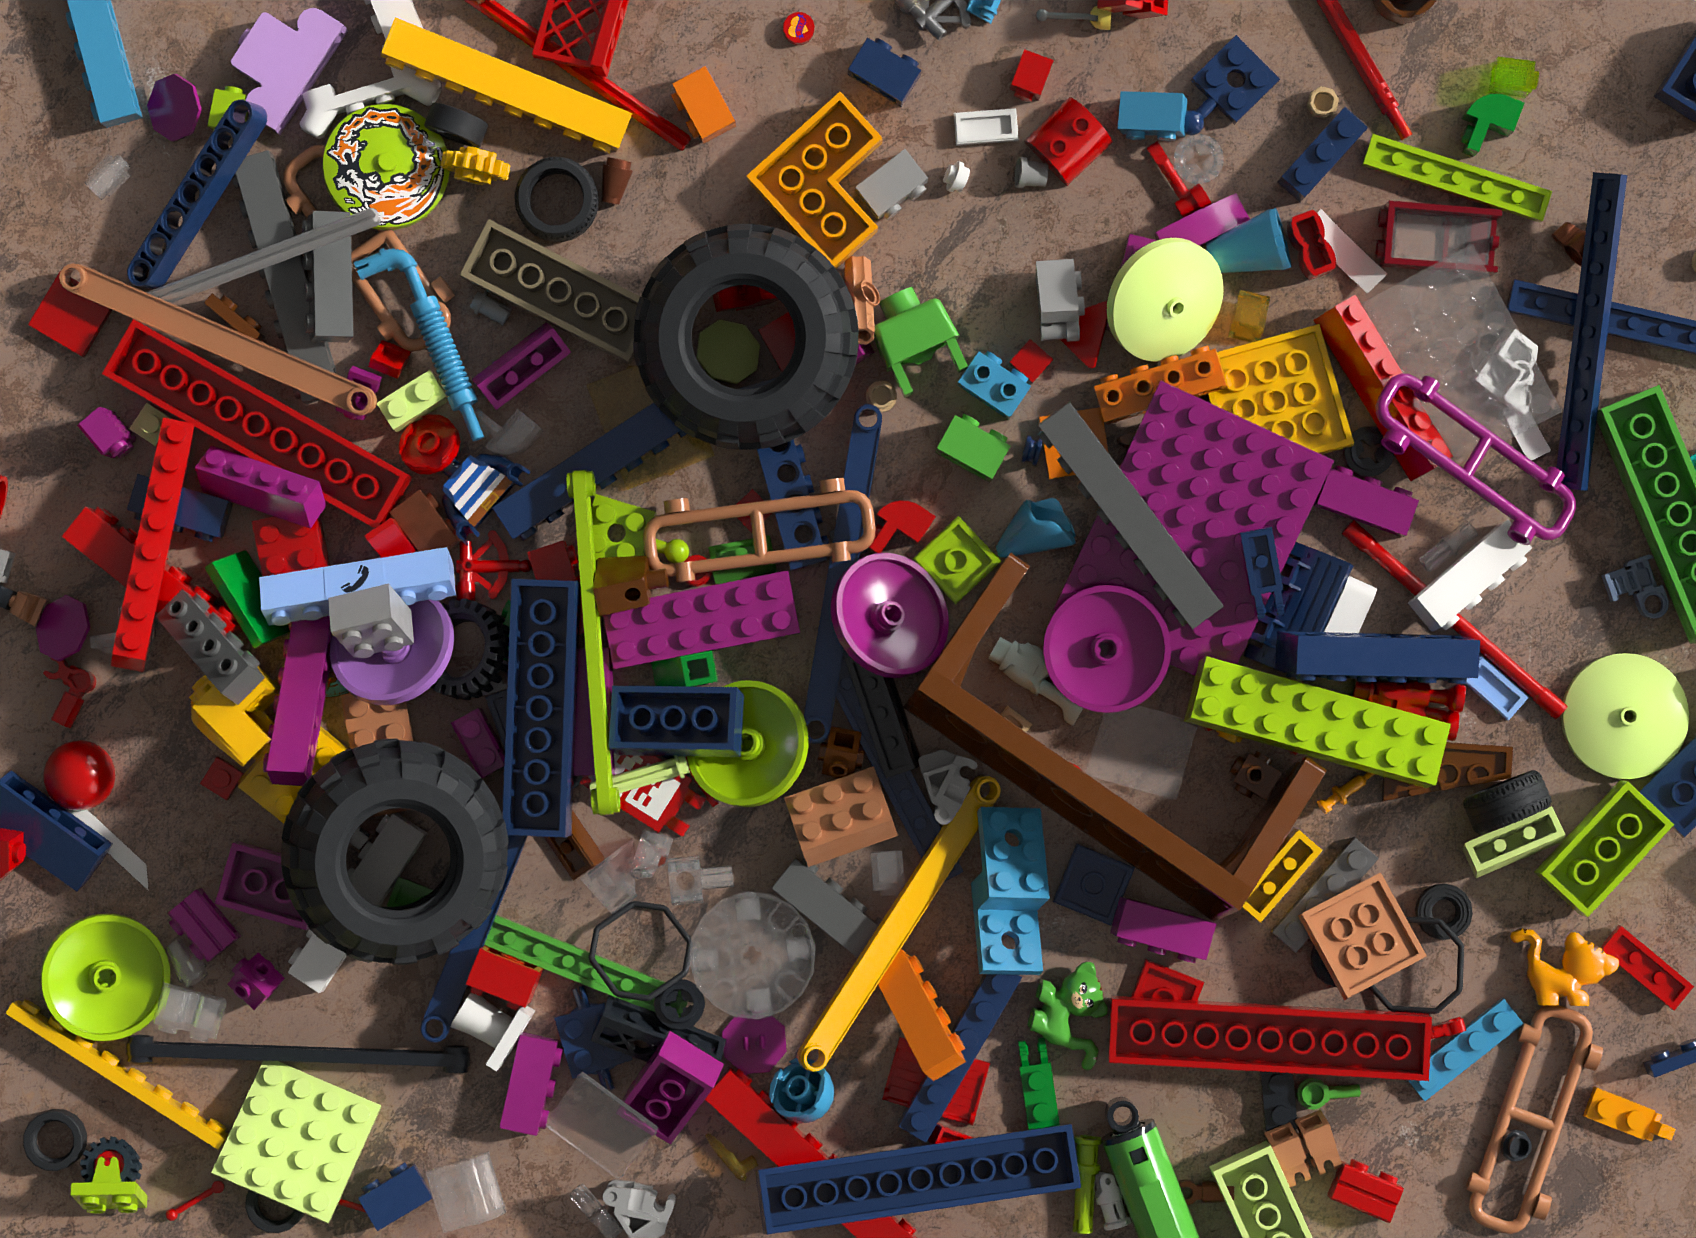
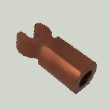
[1179,1179,1234,1205]

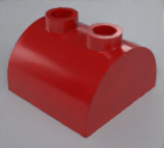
[1024,97,1112,186]

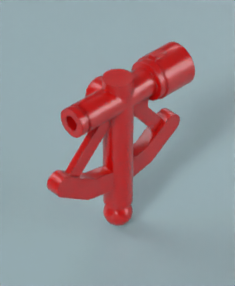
[455,530,532,601]

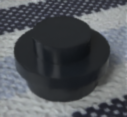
[1500,1129,1532,1161]

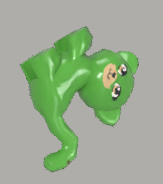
[1027,961,1108,1071]

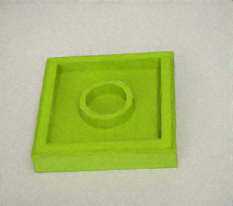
[913,516,1002,605]

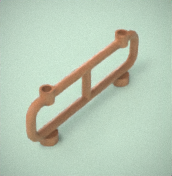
[283,145,455,352]
[643,478,876,582]
[1466,1005,1603,1234]

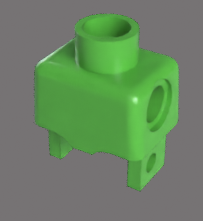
[874,287,968,398]

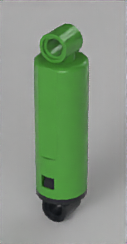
[1101,1097,1199,1238]

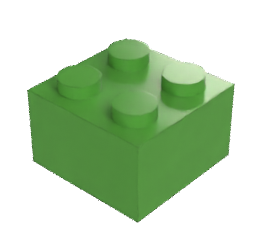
[935,414,1011,483]

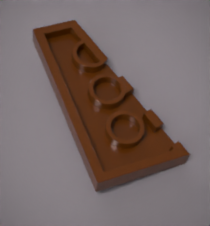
[1382,742,1513,801]

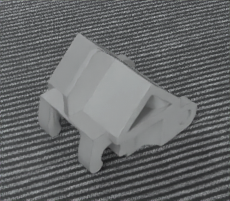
[918,749,978,824]
[603,1179,676,1238]

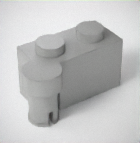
[1035,259,1085,342]

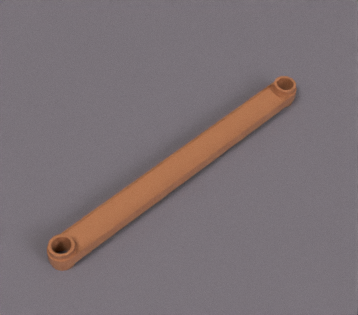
[59,263,377,415]

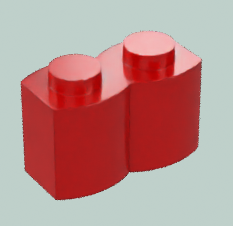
[1287,209,1336,280]

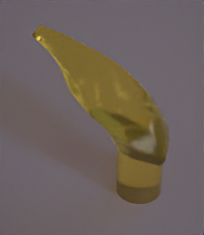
[705,1133,759,1181]

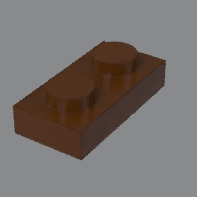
[204,293,265,342]

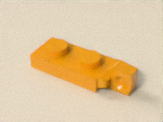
[1583,1086,1676,1141]

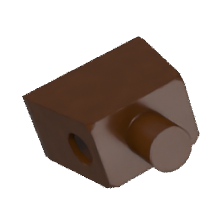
[593,556,669,616]

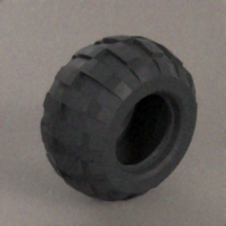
[633,224,859,450]
[281,738,509,965]

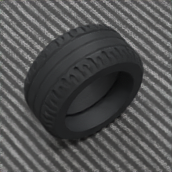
[514,157,599,242]
[1463,770,1552,835]

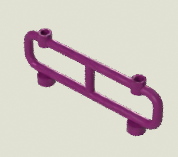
[1375,373,1576,545]

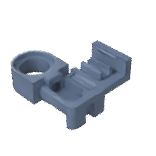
[1601,555,1669,619]

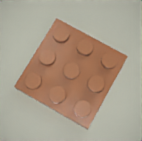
[1298,872,1427,1000]

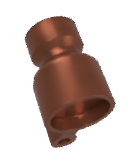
[1551,222,1586,267]

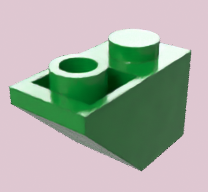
[651,650,719,687]

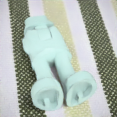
[988,637,1083,726]

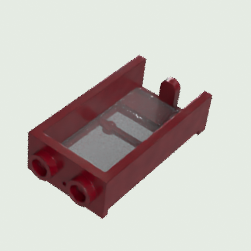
[1375,200,1502,276]

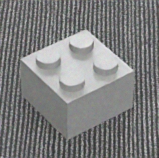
[328,583,414,658]

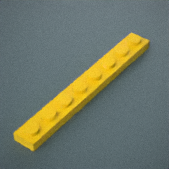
[5,999,229,1150]

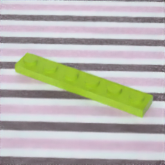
[1362,134,1552,223]

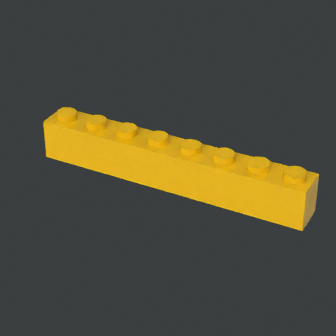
[381,17,632,154]

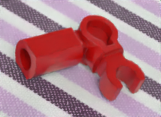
[43,658,96,728]

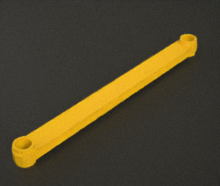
[797,775,1001,1072]

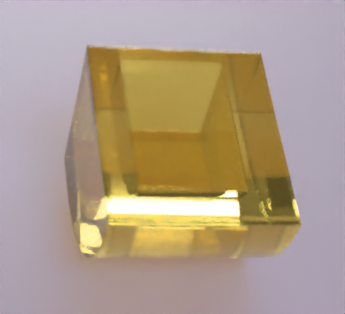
[1228,290,1270,343]

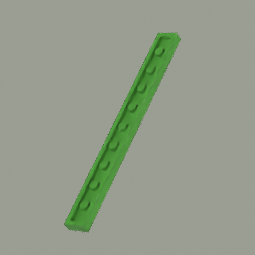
[387,876,688,1018]

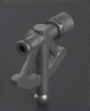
[895,0,971,41]

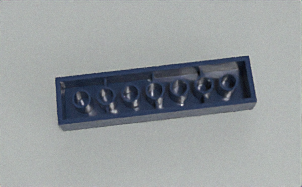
[503,579,581,837]

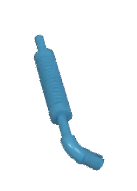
[354,248,484,441]

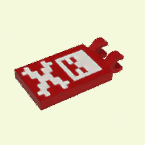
[580,753,707,837]

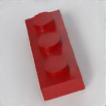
[1600,925,1694,1011]

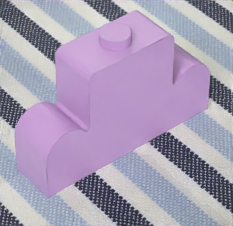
[231,8,348,135]

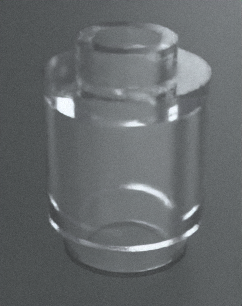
[84,153,131,200]

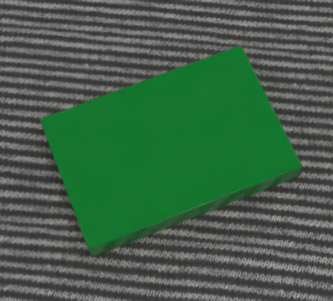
[205,550,291,648]

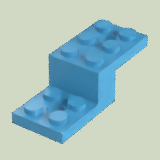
[971,807,1050,975]

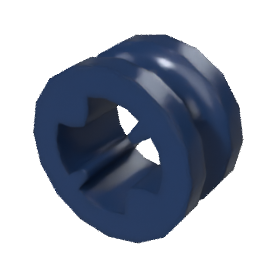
[1021,436,1043,466]

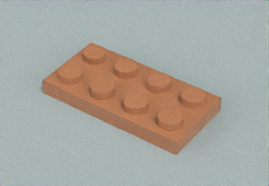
[340,693,415,818]

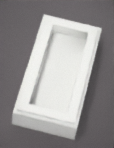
[954,108,1019,146]

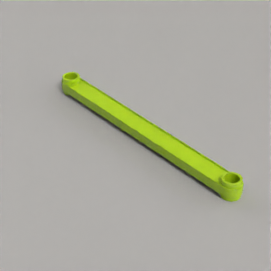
[566,470,620,816]

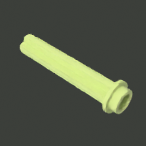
[589,755,690,793]

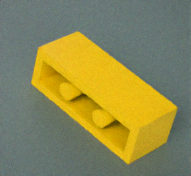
[1242,828,1323,922]

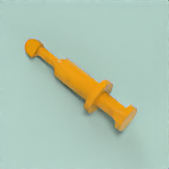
[1317,772,1375,814]

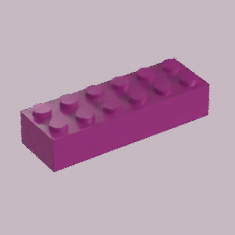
[603,571,800,669]

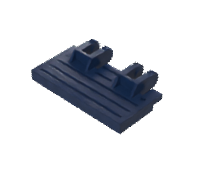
[1244,542,1353,681]

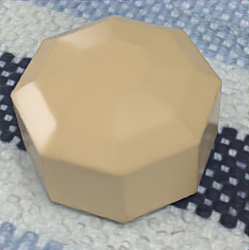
[1307,86,1339,119]

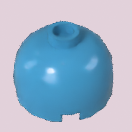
[769,1058,834,1124]

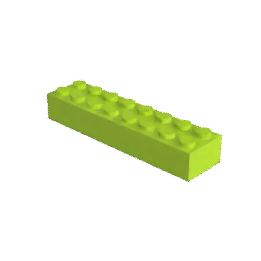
[1184,656,1451,788]

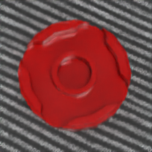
[398,414,461,475]

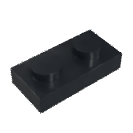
[1260,1071,1298,1132]

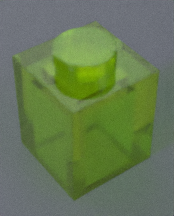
[1488,56,1539,98]

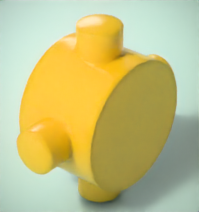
[1216,730,1242,744]

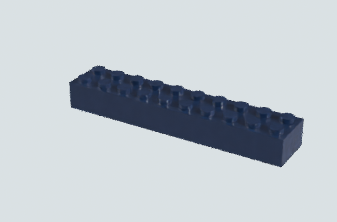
[754,1124,1081,1235]

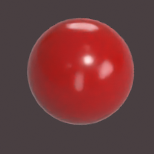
[43,740,116,811]

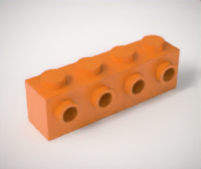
[1094,346,1228,425]
[878,949,966,1081]

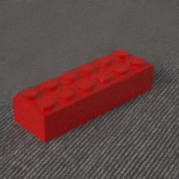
[61,506,243,637]

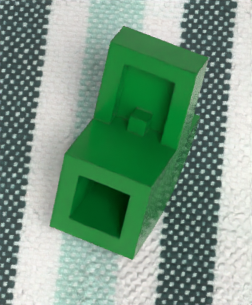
[1460,94,1525,157]

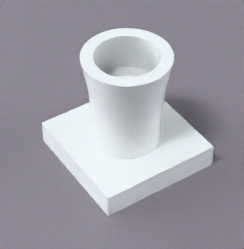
[450,993,535,1071]

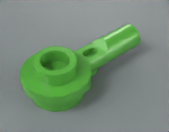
[1297,1078,1361,1110]

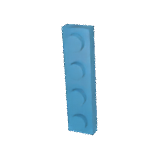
[1407,998,1524,1101]

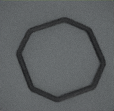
[588,901,693,1001]
[1368,916,1464,1014]

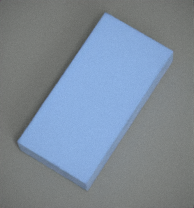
[1465,656,1529,721]

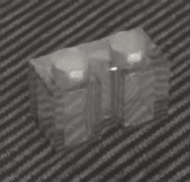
[153,983,227,1042]

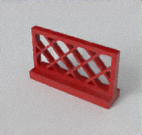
[532,0,629,77]

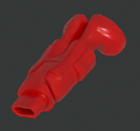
[1352,680,1466,741]

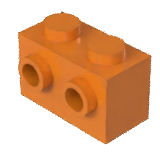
[671,66,736,144]

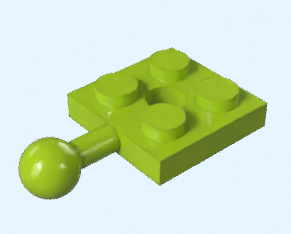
[577,494,689,564]

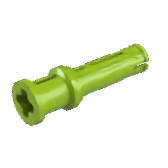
[1073,1135,1102,1234]

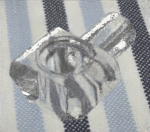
[668,856,734,906]

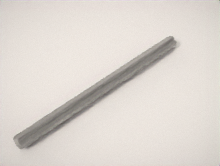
[147,208,381,303]

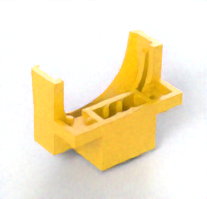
[189,666,281,767]

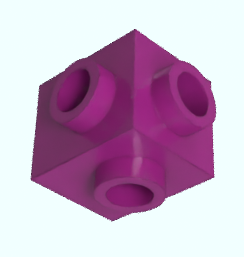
[227,952,285,1010]

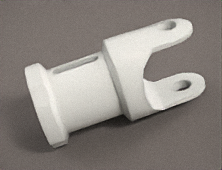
[1095,1172,1132,1231]

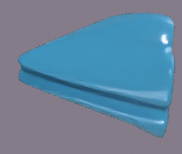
[996,498,1076,558]

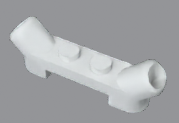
[299,66,442,139]

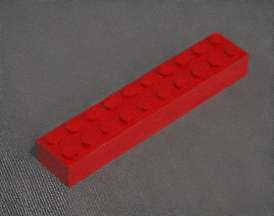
[102,319,413,528]
[1108,996,1432,1081]

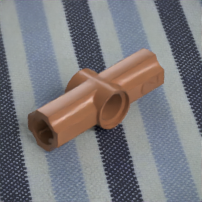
[844,256,881,345]

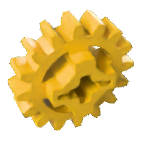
[440,146,510,185]

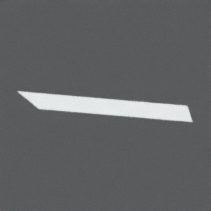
[49,796,149,891]

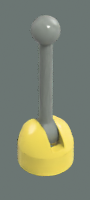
[1036,6,1112,30]

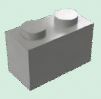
[855,149,928,221]

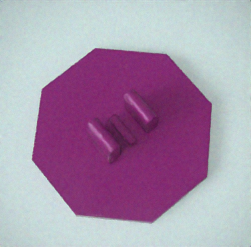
[147,74,202,142]
[36,595,91,662]
[722,1009,787,1074]

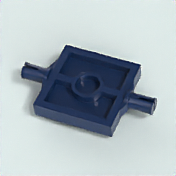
[554,985,633,1092]

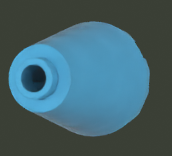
[1206,208,1292,273]

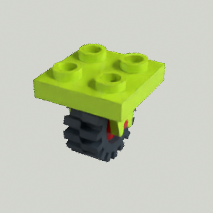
[71,1136,148,1214]

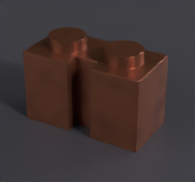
[389,489,460,552]

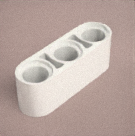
[1324,576,1377,633]

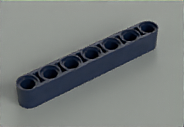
[127,99,267,289]

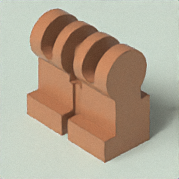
[1264,1109,1342,1188]

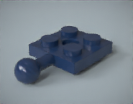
[1184,35,1280,136]

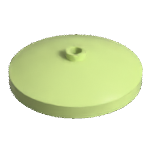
[1107,238,1223,362]
[1561,653,1689,779]

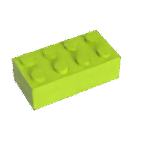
[1534,780,1674,917]

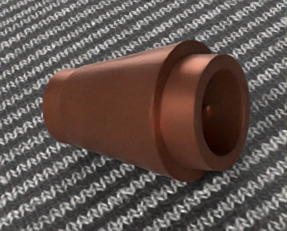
[601,157,633,205]

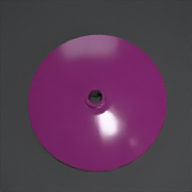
[831,553,949,678]
[1043,585,1171,713]

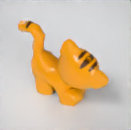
[1510,928,1619,1006]

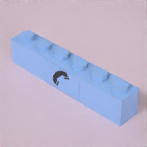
[259,547,456,626]

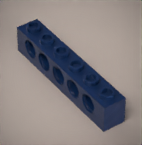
[740,378,829,571]

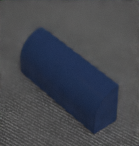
[0,770,113,892]

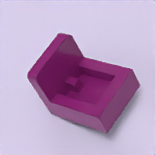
[335,366,382,420]

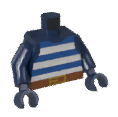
[441,453,530,546]

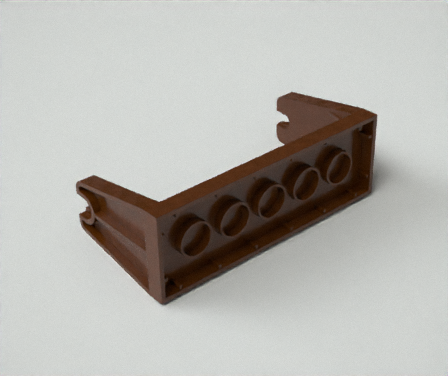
[903,552,1327,922]

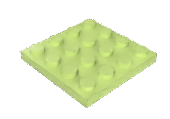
[211,1061,381,1224]

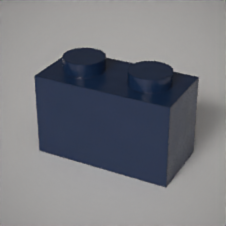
[848,37,921,107]
[358,1162,433,1231]

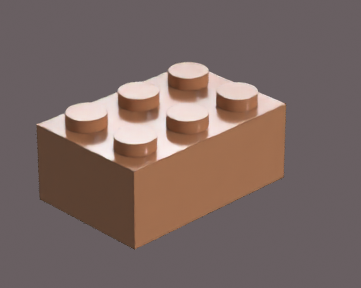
[784,766,898,867]

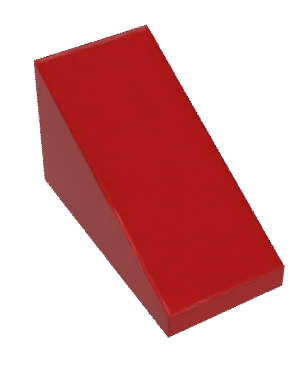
[927,1123,973,1144]

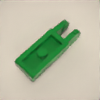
[1018,1038,1060,1130]

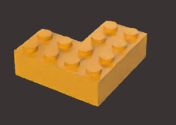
[746,91,882,269]

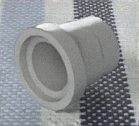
[1014,157,1048,189]

